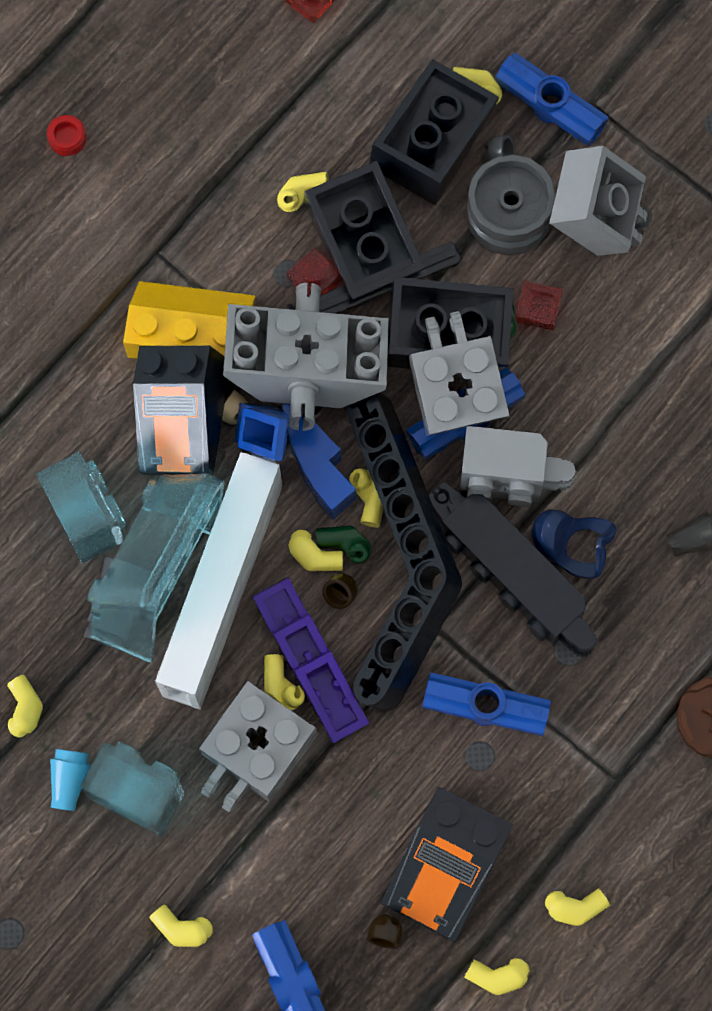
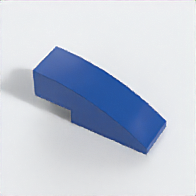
[235,403,290,461]
[282,403,356,520]

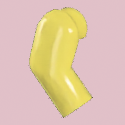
[277,171,329,212]
[349,468,384,528]
[288,530,343,571]
[264,654,305,710]
[7,675,43,737]
[545,888,610,926]

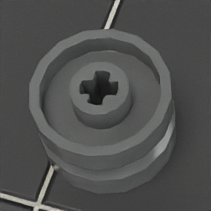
[466,155,555,256]

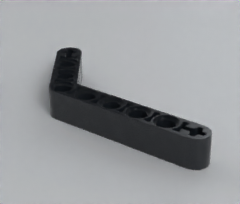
[345,392,462,711]

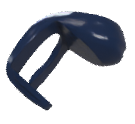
[532,509,617,579]

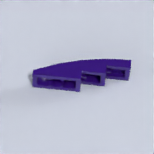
[251,577,369,743]

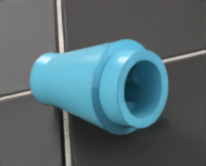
[50,749,91,811]

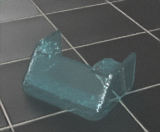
[87,474,224,663]

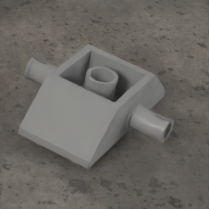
[223,282,389,431]

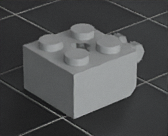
[549,146,647,256]
[409,311,509,436]
[460,426,577,507]
[199,681,317,813]

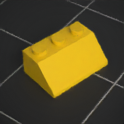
[123,281,256,359]

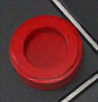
[47,115,87,156]

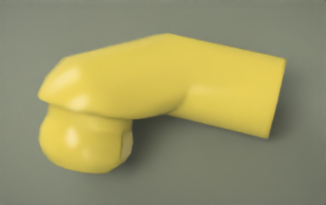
[453,67,502,104]
[149,904,213,947]
[464,958,529,995]

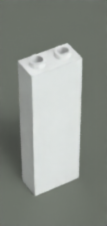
[155,452,283,710]

